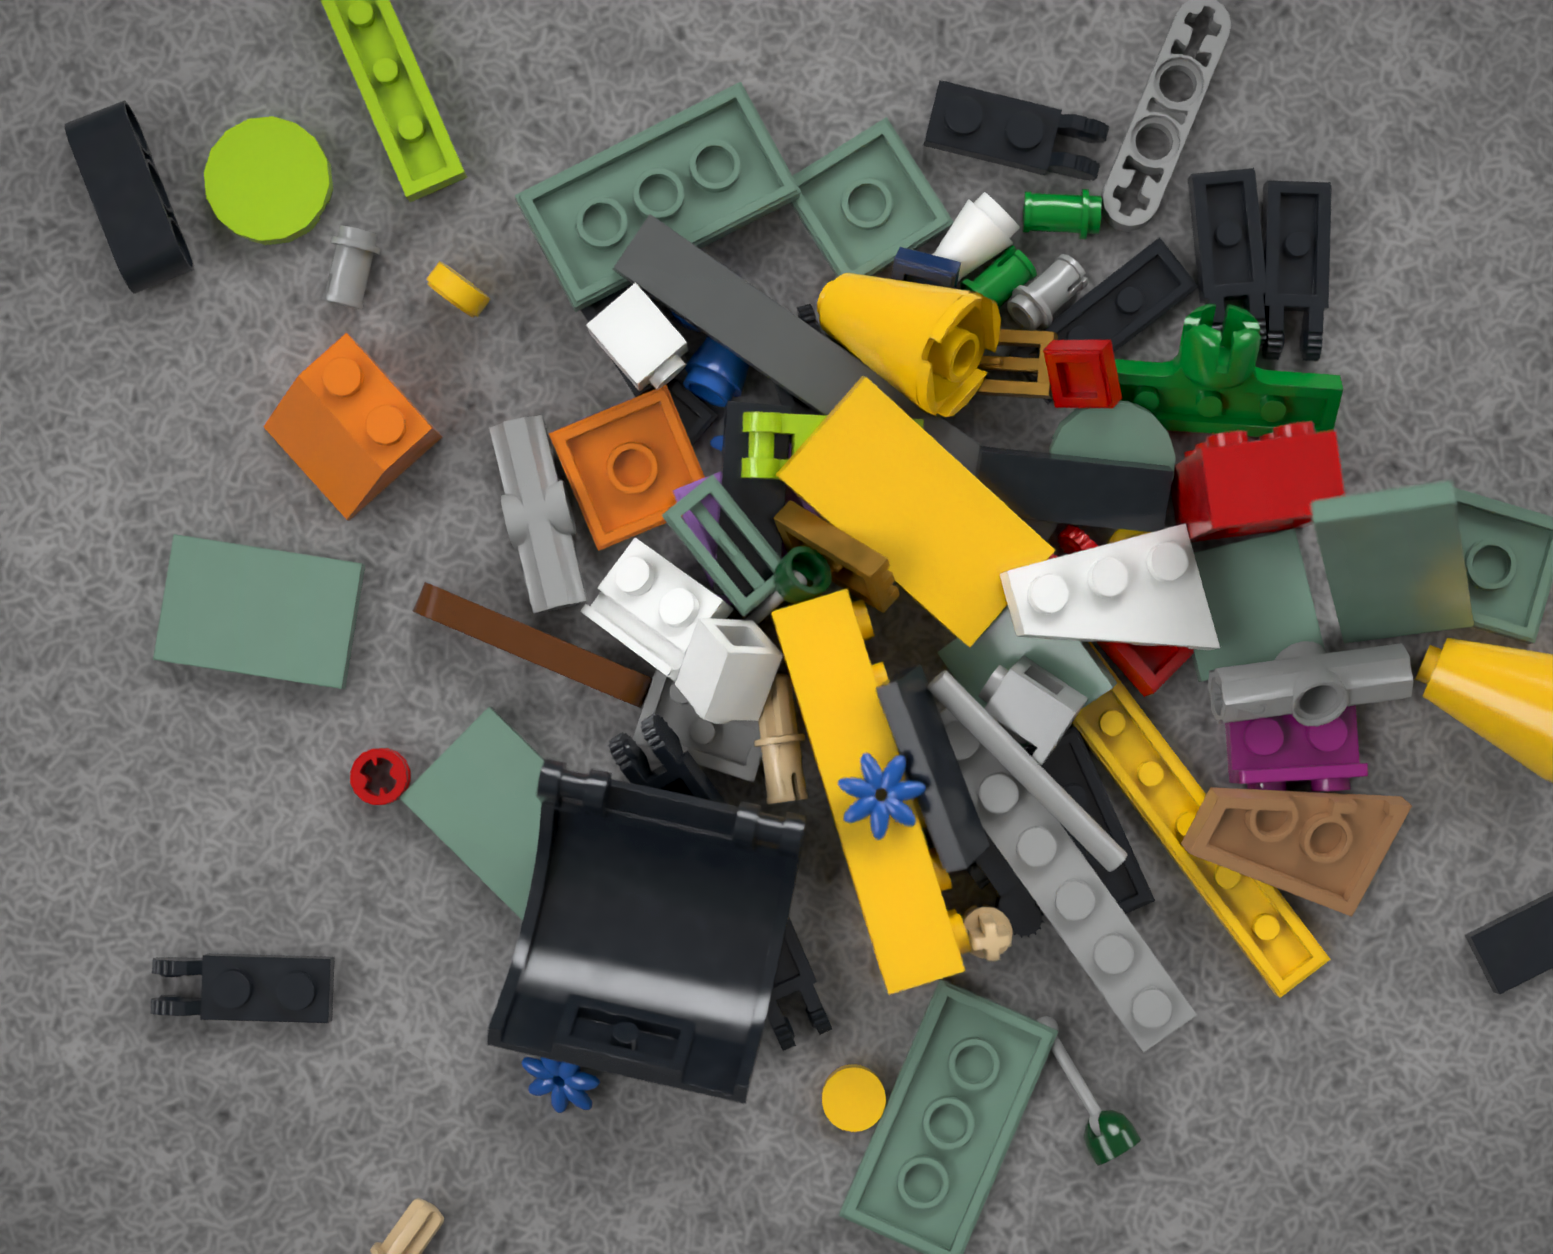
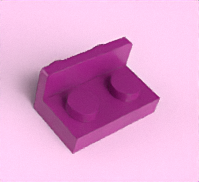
[1225,705,1368,791]

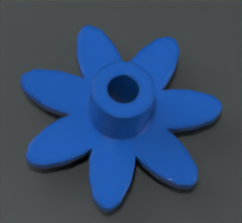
[838,753,926,840]
[522,1057,600,1113]

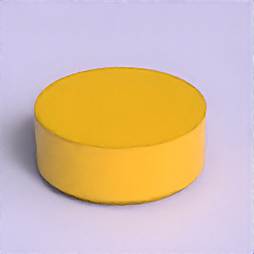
[426,261,491,318]
[821,1064,886,1132]

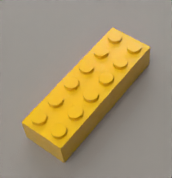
[771,589,972,995]

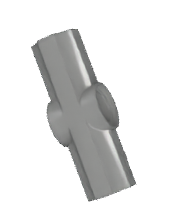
[489,415,588,614]
[1208,641,1414,726]

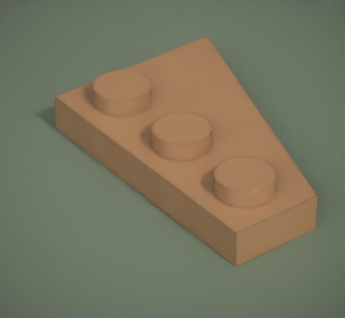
[1181,787,1412,917]

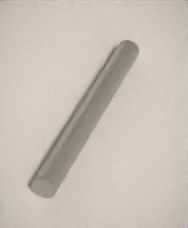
[927,670,1127,872]

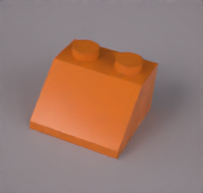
[263,333,442,521]

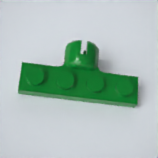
[1115,303,1344,437]

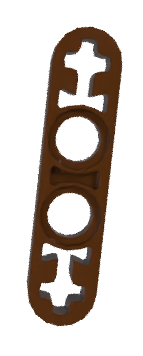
[413,582,653,708]

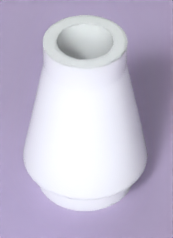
[932,192,1020,283]

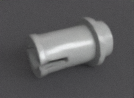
[322,225,381,310]
[1007,254,1089,331]

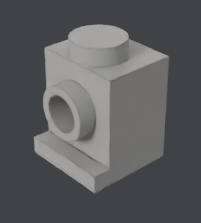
[978,655,1088,765]

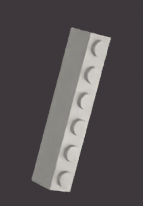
[939,708,1197,1053]

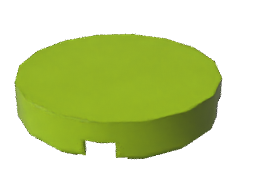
[204,116,333,245]

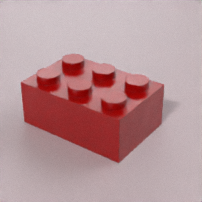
[1171,422,1345,543]

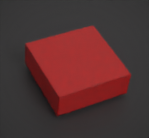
[1043,340,1122,408]

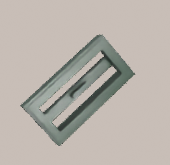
[661,474,781,616]

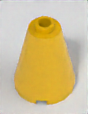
[817,273,1001,417]
[1415,637,1553,783]

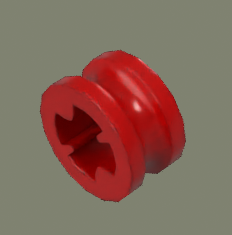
[350,748,411,805]

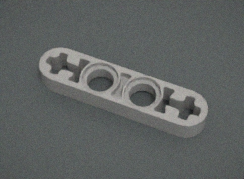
[1101,0,1231,232]

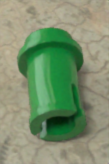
[1022,189,1102,240]
[960,245,1037,309]

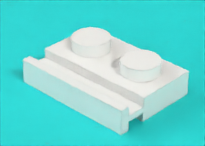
[580,538,733,682]

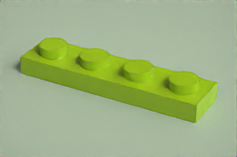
[321,0,468,202]

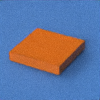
[549,384,705,551]

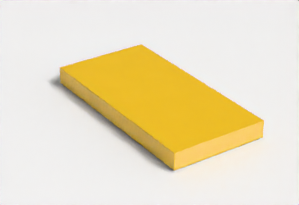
[776,376,1055,647]

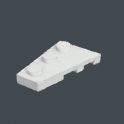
[999,524,1220,650]

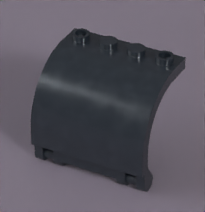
[487,758,807,1104]

